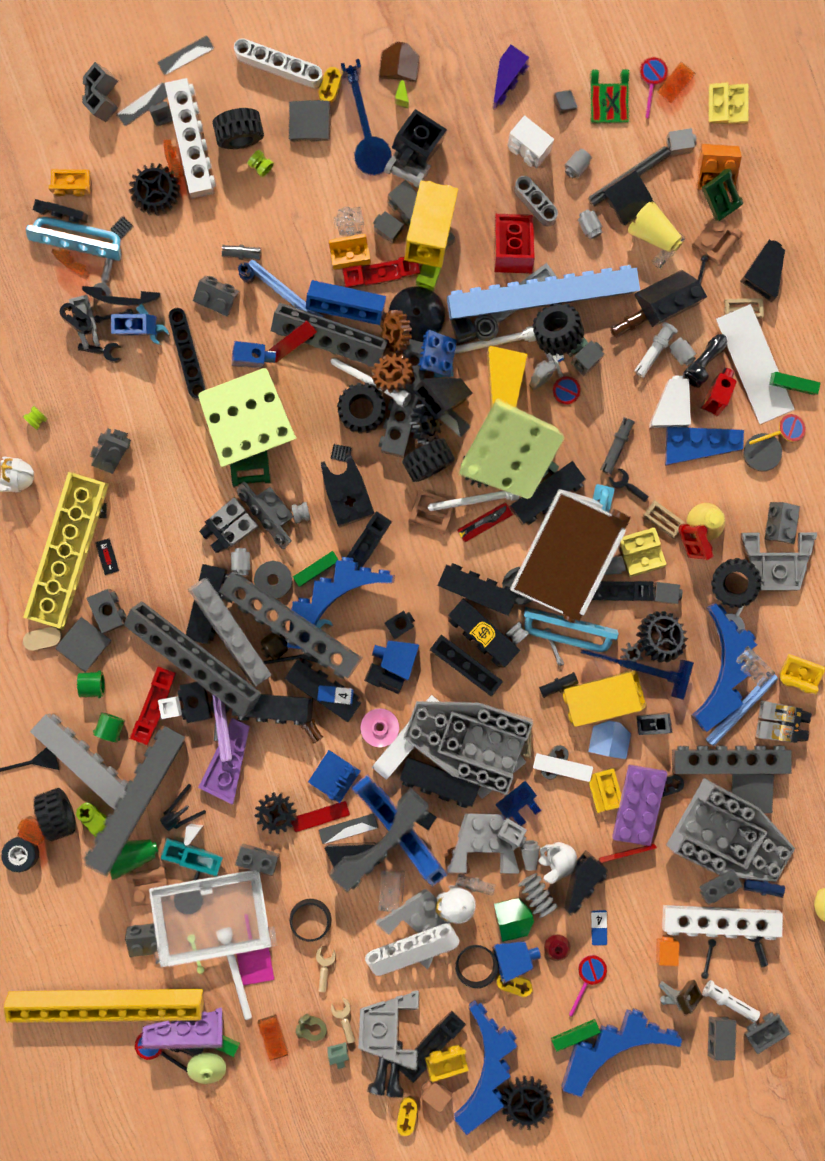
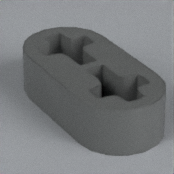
[541,745,569,779]

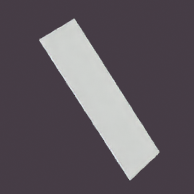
[716,304,794,424]

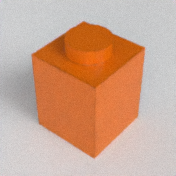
[656,935,679,966]

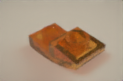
[657,62,696,104]
[163,140,185,183]
[51,248,90,280]
[258,1014,288,1061]

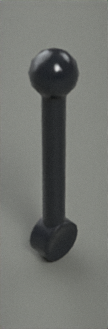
[698,255,708,284]
[94,309,133,324]
[701,939,716,979]

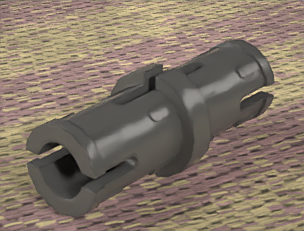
[222,244,261,260]

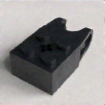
[321,453,374,528]

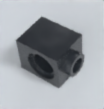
[385,610,415,639]

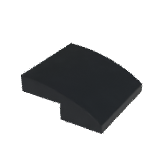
[602,170,654,225]

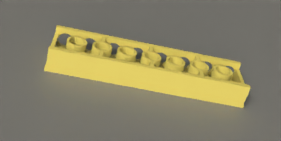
[23,472,109,630]

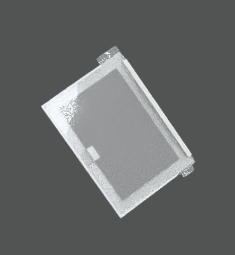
[149,870,277,967]

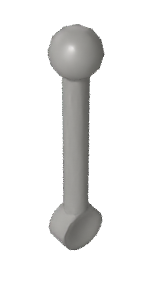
[544,628,564,666]

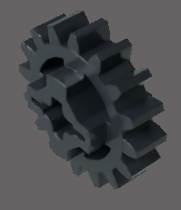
[409,403,442,445]
[255,792,297,835]

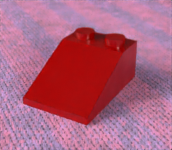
[494,214,535,274]

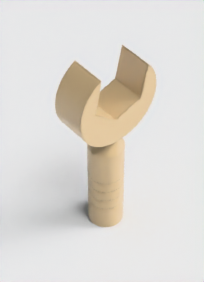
[316,946,336,992]
[331,997,355,1043]

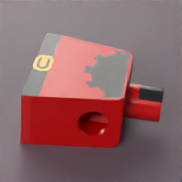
[700,368,737,416]

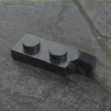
[32,199,88,224]

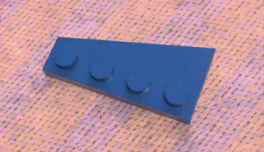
[665,427,744,466]

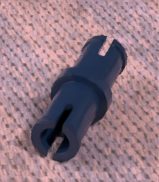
[238,262,254,283]
[744,879,785,898]

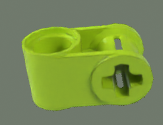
[76,802,107,837]

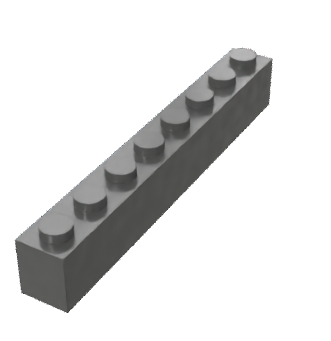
[83,726,185,877]

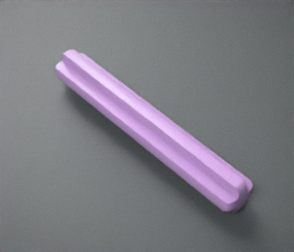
[212,694,232,762]

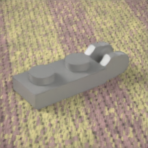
[69,295,100,350]

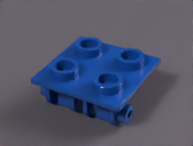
[418,330,457,377]
[308,750,361,803]

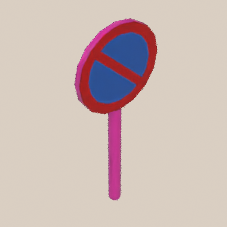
[640,57,668,119]
[569,955,607,1016]

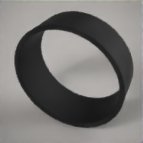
[289,899,332,942]
[455,945,498,989]

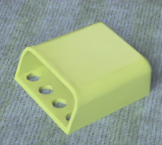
[199,368,296,467]
[459,399,564,499]

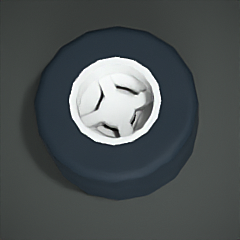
[1,836,39,873]

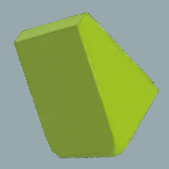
[395,80,409,108]

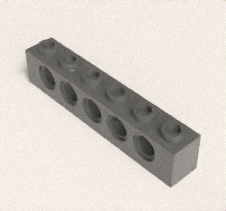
[270,303,388,367]
[379,339,426,458]
[672,746,792,774]

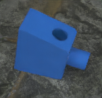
[231,341,276,368]
[372,641,419,680]
[492,942,541,983]

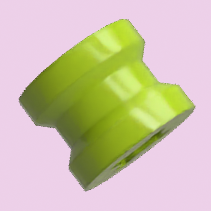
[23,406,48,430]

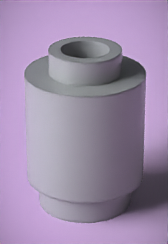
[564,149,592,178]
[577,209,603,240]
[669,337,697,366]
[231,548,251,575]

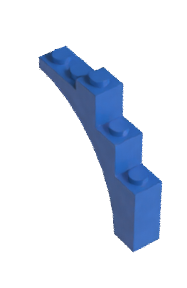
[287,557,395,649]
[692,603,757,732]
[352,775,448,887]
[454,1000,517,1135]
[561,1008,682,1097]

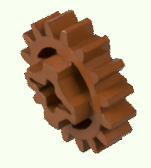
[381,310,412,353]
[371,353,414,394]

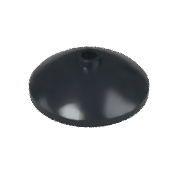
[388,286,445,342]

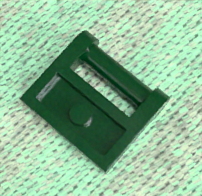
[701,169,744,221]
[230,450,271,487]

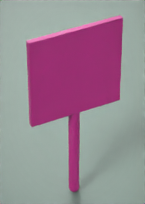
[236,914,274,986]

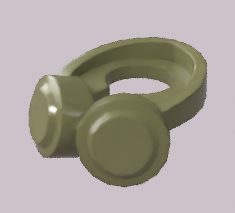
[296,1014,327,1041]

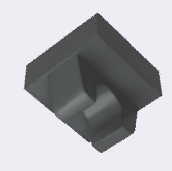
[149,101,173,127]

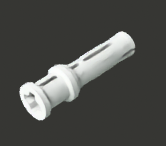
[634,322,678,378]
[702,980,760,1022]

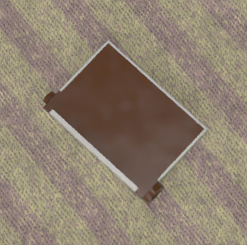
[510,490,631,623]

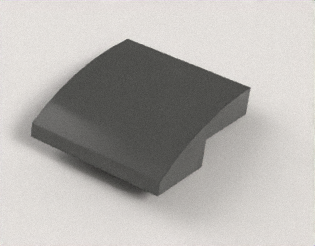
[289,100,330,142]
[56,617,111,673]
[732,774,774,813]

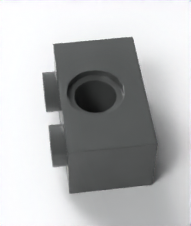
[571,340,604,376]
[86,589,127,633]
[235,844,280,876]

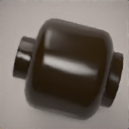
[260,632,288,660]

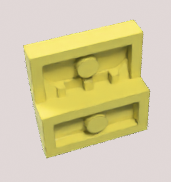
[709,83,749,124]
[620,527,667,577]

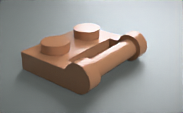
[692,218,743,265]
[408,490,454,535]
[126,866,171,907]

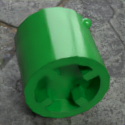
[77,670,105,698]
[93,712,125,743]

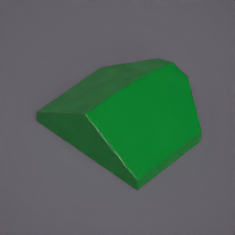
[494,898,534,942]

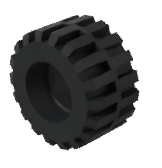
[212,108,264,149]
[532,303,584,356]
[337,383,386,434]
[402,438,455,482]
[711,558,762,608]
[34,788,76,842]

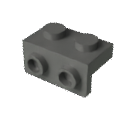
[193,276,239,316]
[90,428,128,474]
[764,502,800,544]
[699,869,743,905]
[125,922,168,957]
[744,1012,790,1054]

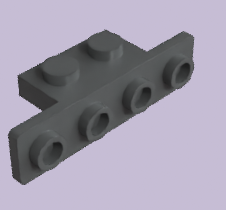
[236,482,294,549]

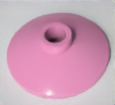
[361,708,399,747]

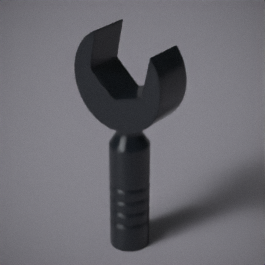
[78,343,121,363]
[609,469,649,502]
[748,923,768,967]

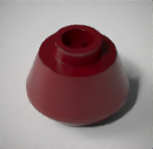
[544,934,571,961]

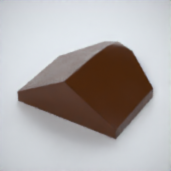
[379,42,419,82]

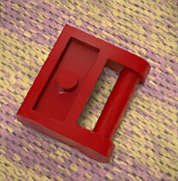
[678,524,714,560]

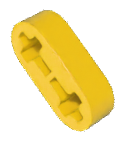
[318,67,342,104]
[496,973,533,997]
[397,1096,417,1136]

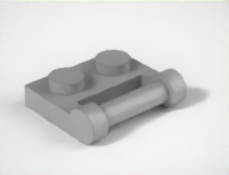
[384,151,431,188]

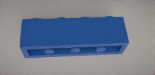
[305,280,386,325]

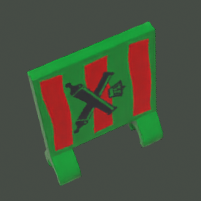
[590,69,629,123]

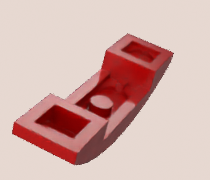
[342,256,421,288]
[129,666,176,745]

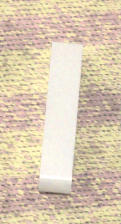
[234,39,323,88]
[372,695,440,780]
[365,924,459,976]

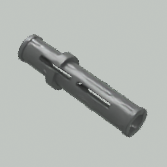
[600,417,635,475]

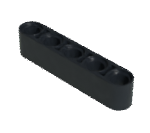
[168,308,207,401]

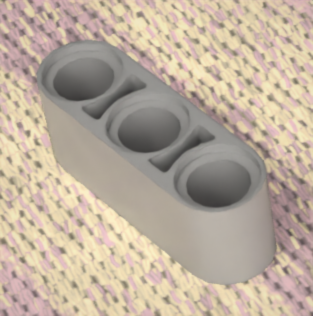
[514,176,558,226]

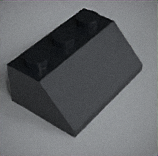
[634,270,707,328]

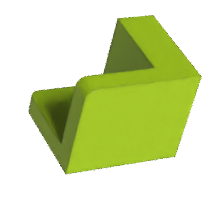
[416,264,441,291]

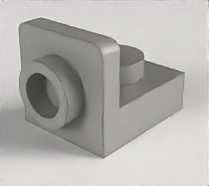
[497,818,527,850]

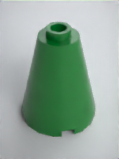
[110,839,158,880]

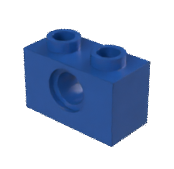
[111,314,156,335]

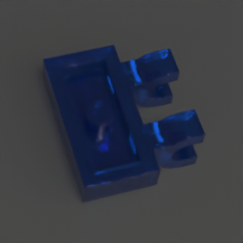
[495,781,541,826]

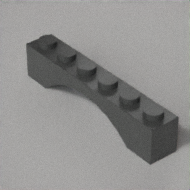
[330,788,428,892]

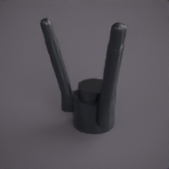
[160,784,206,831]

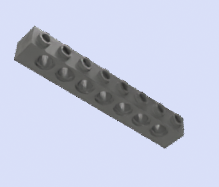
[219,572,363,679]
[124,601,261,717]

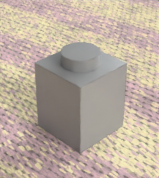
[666,128,697,156]

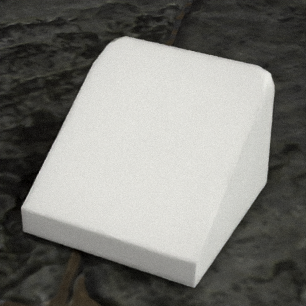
[184,824,203,846]

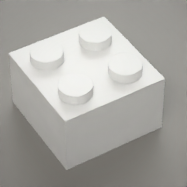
[507,115,554,169]

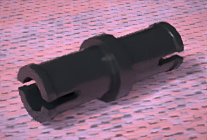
[539,672,579,698]

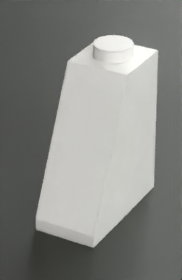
[649,376,691,428]

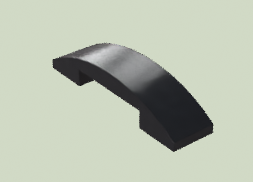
[82,286,160,306]
[347,511,393,570]
[592,581,654,601]
[399,1011,466,1083]

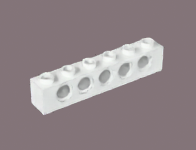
[165,78,216,199]
[662,905,783,940]

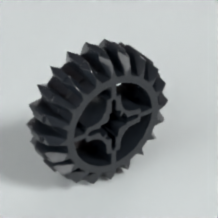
[129,163,181,215]
[636,611,688,663]
[502,1075,553,1131]

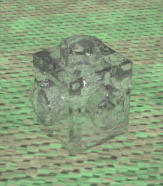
[334,207,364,236]

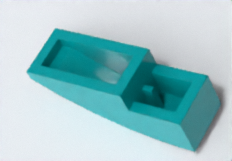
[161,837,223,876]

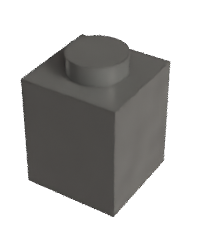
[373,211,404,244]
[652,582,683,604]

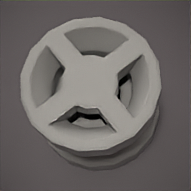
[292,502,311,524]
[505,622,529,645]

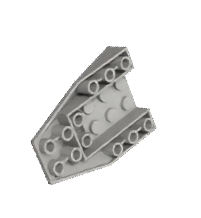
[404,701,533,795]
[666,778,795,882]

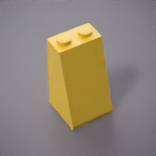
[404,181,458,268]
[487,346,527,408]
[563,669,647,727]

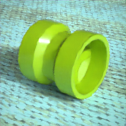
[247,150,274,177]

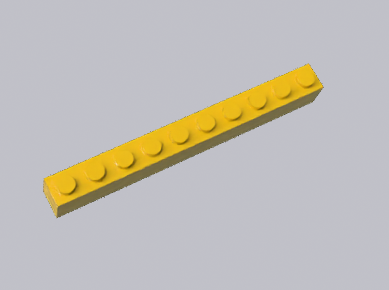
[3,989,204,1022]

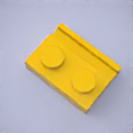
[588,768,621,813]

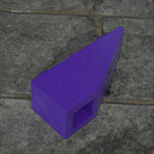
[493,44,529,109]

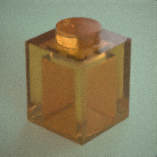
[17,816,45,846]

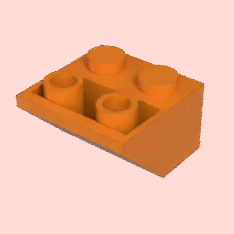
[697,144,742,191]

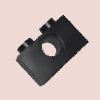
[178,682,212,723]

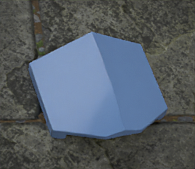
[588,720,631,759]

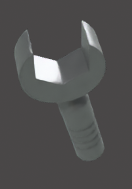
[93,258,113,303]

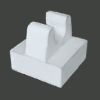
[158,696,182,719]

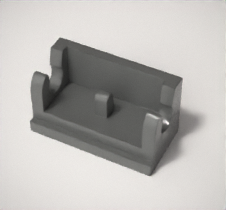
[708,1017,736,1061]

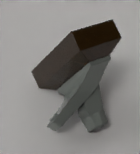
[659,979,703,1015]

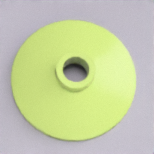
[187,1053,226,1084]

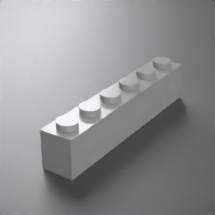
[188,578,271,686]
[30,714,128,810]

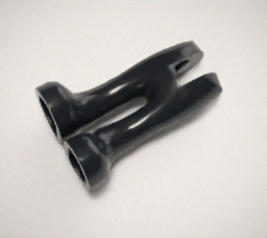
[683,334,727,388]
[367,1040,404,1098]

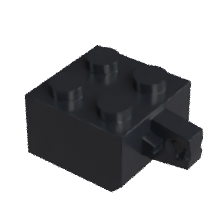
[392,109,447,168]

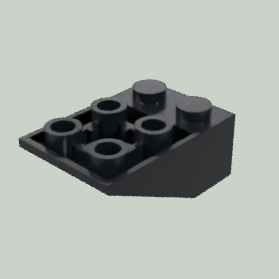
[564,850,608,915]

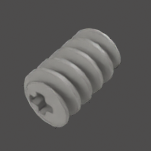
[518,873,557,918]

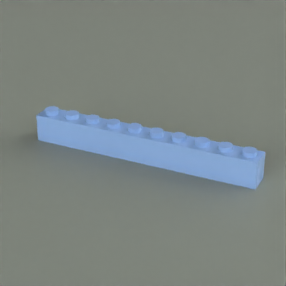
[446,265,640,320]

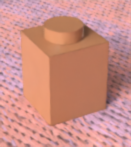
[421,1080,452,1113]

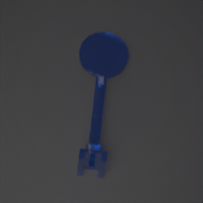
[341,59,392,175]
[581,649,694,700]

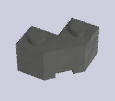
[82,62,118,122]

